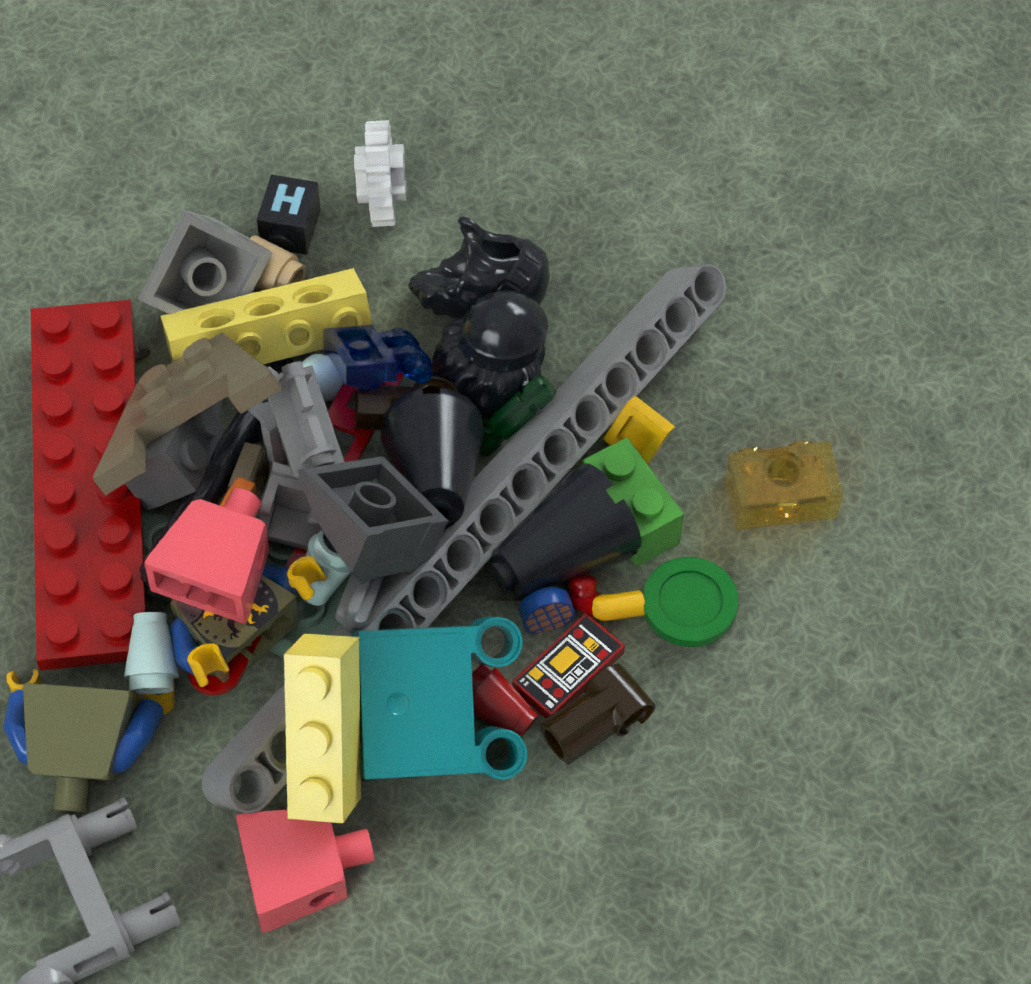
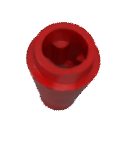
[472,665,539,738]

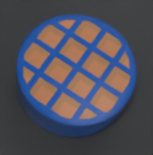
[519,587,575,634]

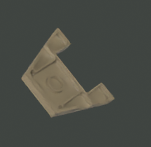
[93,332,282,495]

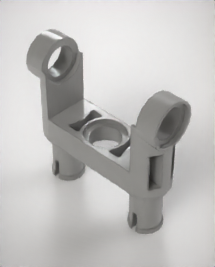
[0,796,182,984]

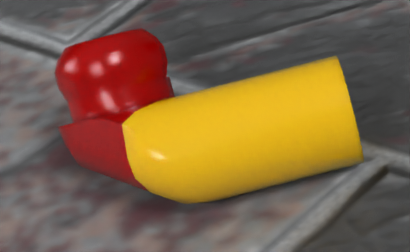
[568,574,645,621]

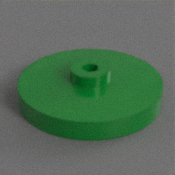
[643,557,738,647]

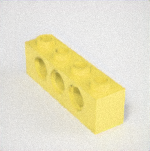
[160,268,374,364]

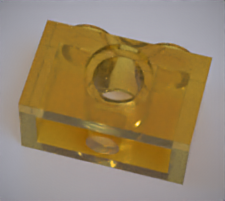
[724,441,843,531]

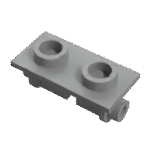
[268,361,344,479]

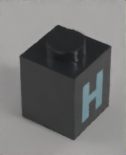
[257,175,321,255]

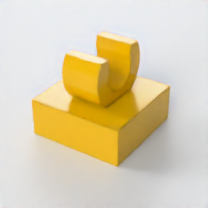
[603,396,675,465]

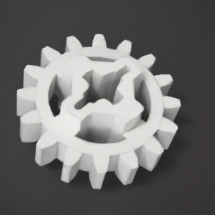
[354,120,407,227]

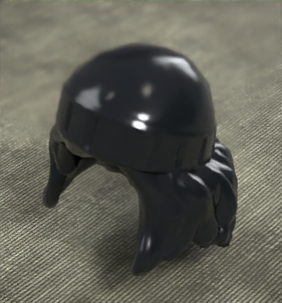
[408,217,550,319]
[425,291,548,417]

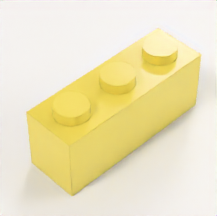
[284,634,361,823]

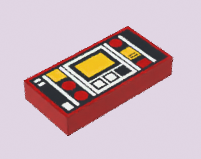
[512,613,625,719]

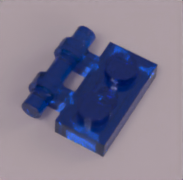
[323,325,432,389]

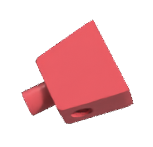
[144,488,269,625]
[236,810,375,933]

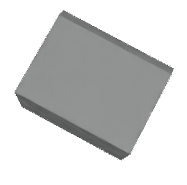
[138,210,272,314]

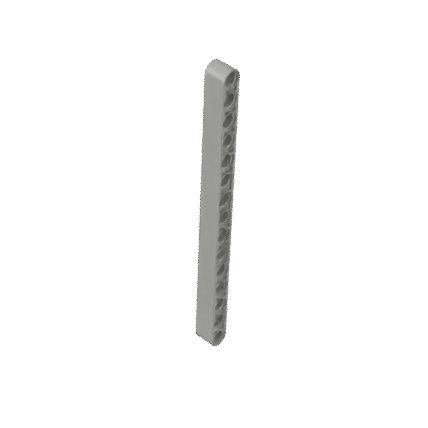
[202,264,726,814]

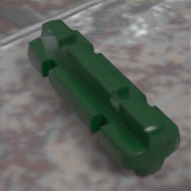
[480,375,557,456]

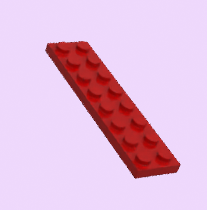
[30,299,147,671]

